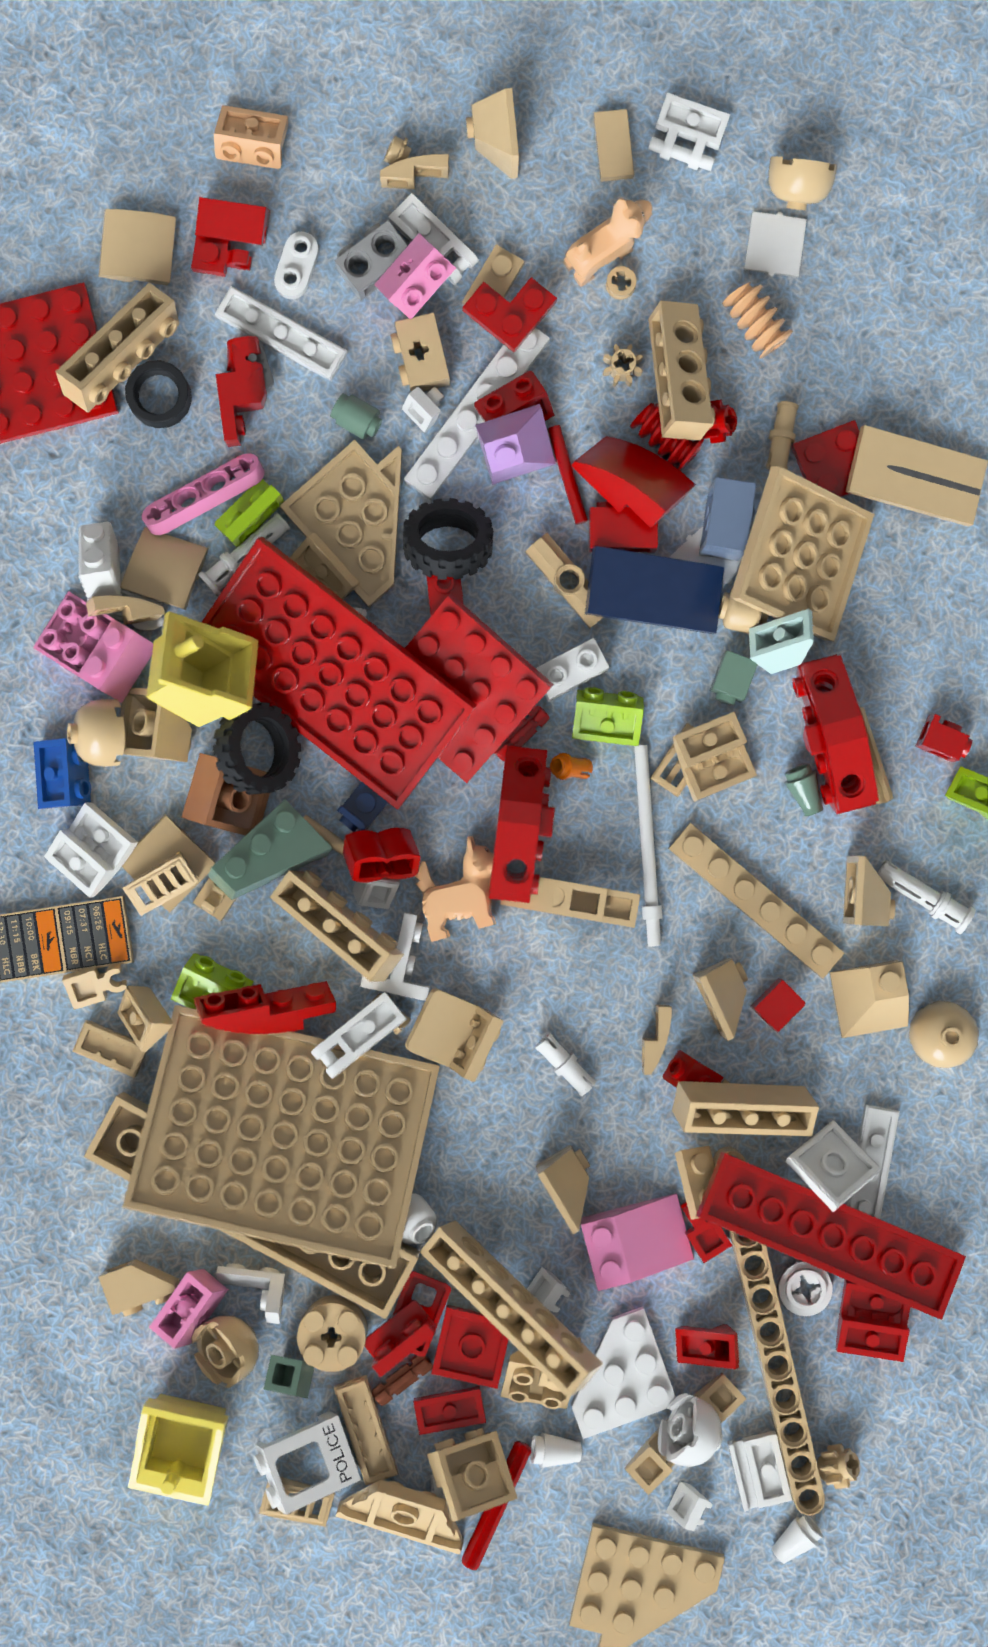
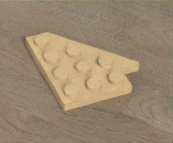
[280,440,402,608]
[569,1523,725,1647]

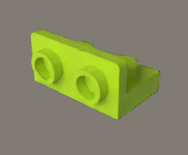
[214,479,284,548]
[572,687,644,746]
[171,953,254,1010]

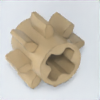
[603,344,643,387]
[817,1444,860,1489]

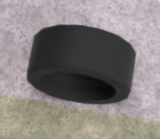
[125,360,192,428]

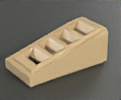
[122,851,199,916]
[259,1477,335,1527]

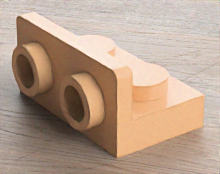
[214,105,288,169]

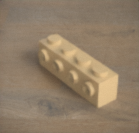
[56,283,179,413]
[270,870,404,982]
[672,1081,819,1136]

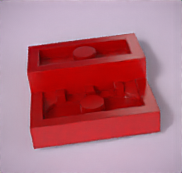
[836,1279,911,1362]

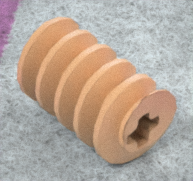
[722,282,793,359]

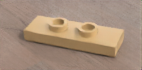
[334,1375,398,1486]

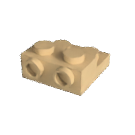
[427,1427,518,1521]

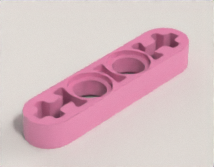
[142,453,265,535]

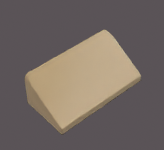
[117,986,173,1052]

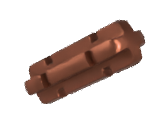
[372,1355,433,1406]

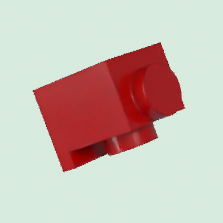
[915,714,973,762]

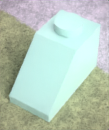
[749,609,814,674]

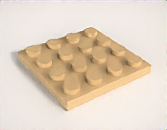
[730,466,874,642]

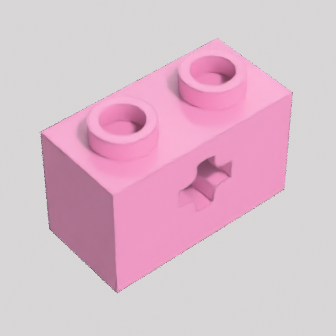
[374,233,456,319]
[149,1269,229,1349]

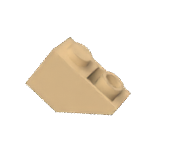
[98,1259,180,1317]

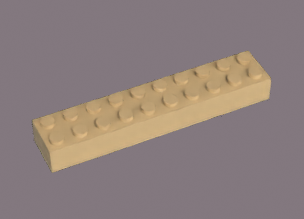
[84,1092,420,1319]

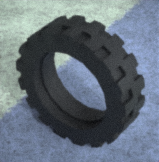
[403,498,493,580]
[213,702,301,795]

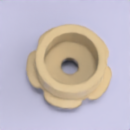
[383,136,412,164]

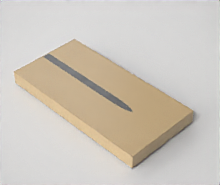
[845,425,988,527]

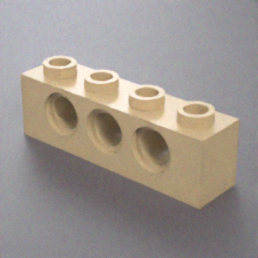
[648,300,715,441]

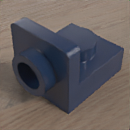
[337,782,388,832]

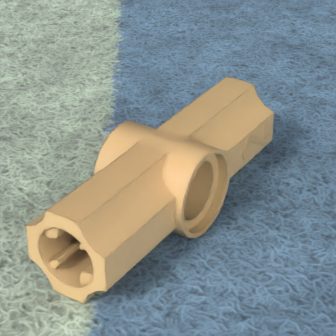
[525,533,603,629]

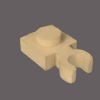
[62,964,128,1010]

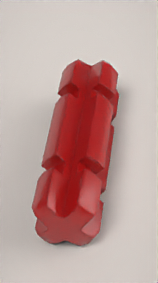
[494,705,550,762]

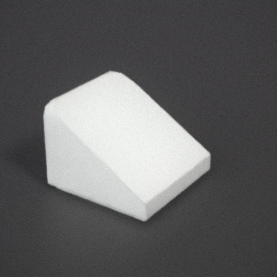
[353,877,400,910]

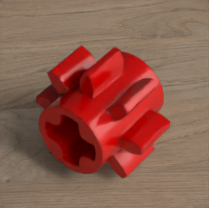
[703,400,737,444]

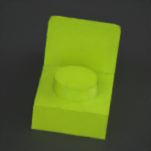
[945,766,988,820]

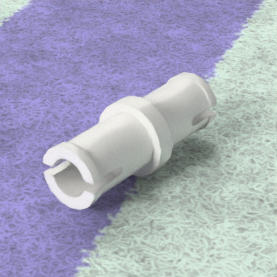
[535,1033,597,1096]

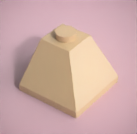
[466,88,519,179]
[120,688,192,762]
[843,856,896,926]
[692,958,748,1041]
[829,960,909,1038]
[536,1145,590,1234]

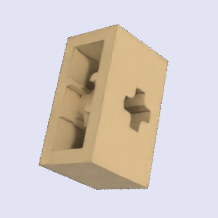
[390,312,450,392]

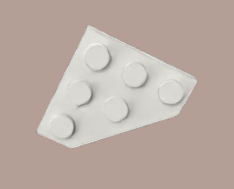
[571,1306,676,1439]

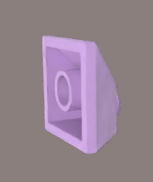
[475,404,556,485]

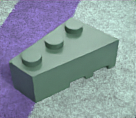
[208,800,333,900]

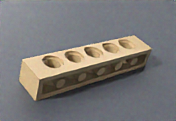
[420,1220,604,1398]

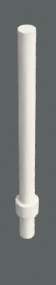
[634,745,663,947]

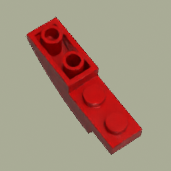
[194,981,336,1034]

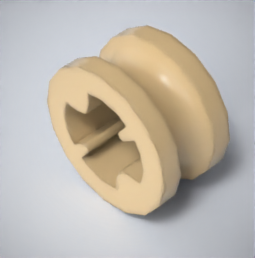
[606,266,637,300]

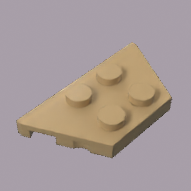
[335,1479,464,1555]

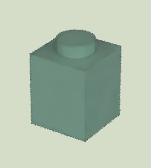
[710,650,758,705]
[263,1355,314,1399]

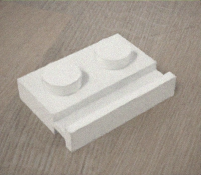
[727,1430,792,1512]

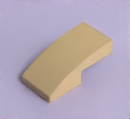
[380,154,449,189]
[86,596,165,625]
[642,1005,672,1075]

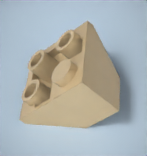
[500,1337,581,1409]

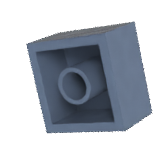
[699,477,761,561]

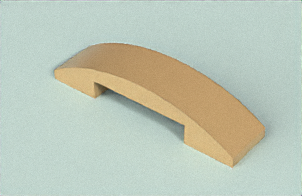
[624,1373,746,1495]

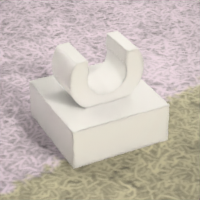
[402,387,444,433]
[527,1267,570,1312]
[666,1481,712,1531]

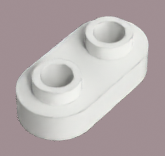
[274,232,319,299]

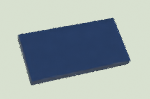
[585,546,724,634]

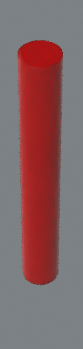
[548,425,588,525]

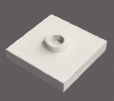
[785,1120,881,1212]

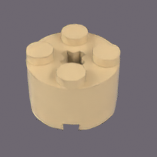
[297,1295,368,1372]

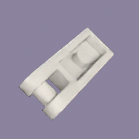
[388,193,479,285]
[311,992,407,1079]

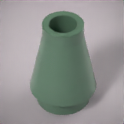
[784,764,824,816]

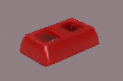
[392,1271,451,1357]

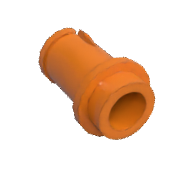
[550,753,593,780]

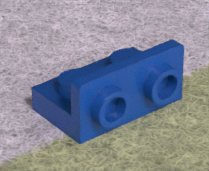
[33,738,91,809]

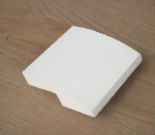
[44,802,138,898]

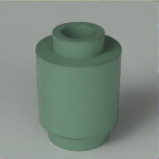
[330,393,383,440]

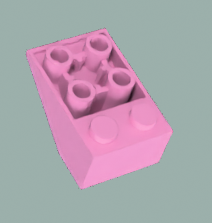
[33,591,153,703]

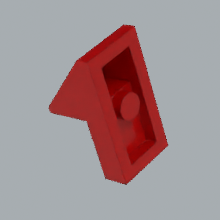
[675,1324,739,1369]

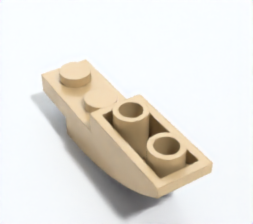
[500,877,640,928]

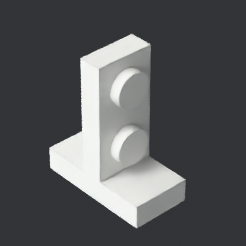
[360,912,430,1001]

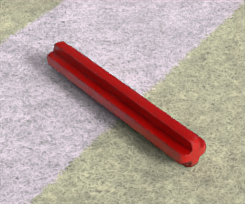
[462,1441,531,1570]

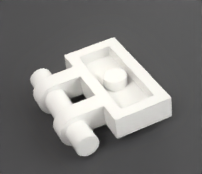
[648,93,730,171]

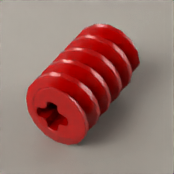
[630,403,704,471]

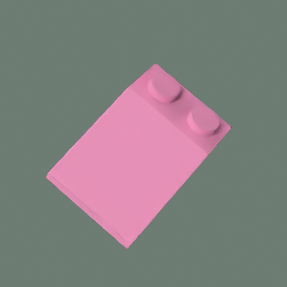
[581,1193,694,1291]

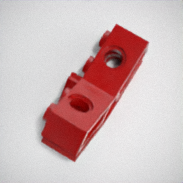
[792,654,879,814]
[489,745,555,903]

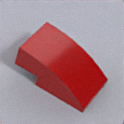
[571,436,696,528]

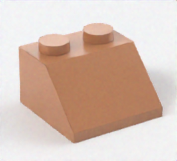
[181,753,270,836]

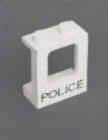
[254,1411,361,1515]

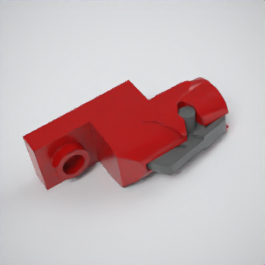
[215,336,274,447]

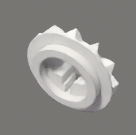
[778,1262,833,1316]

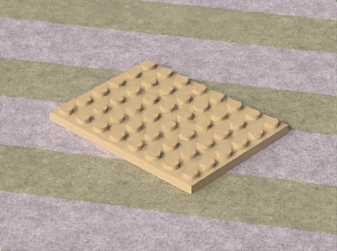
[122,1005,440,1269]

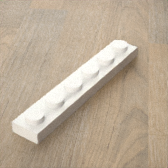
[404,328,550,500]

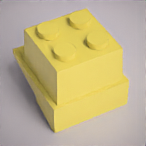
[146,611,258,727]
[128,1394,229,1506]

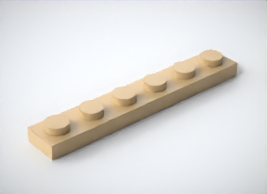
[668,823,845,979]

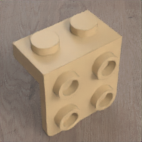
[405,988,504,1082]

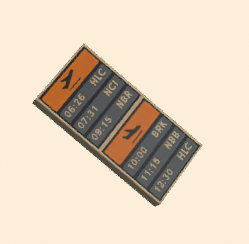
[0,896,134,983]

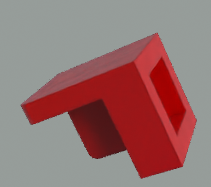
[750,978,805,1032]

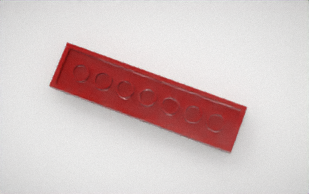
[696,1152,966,1320]

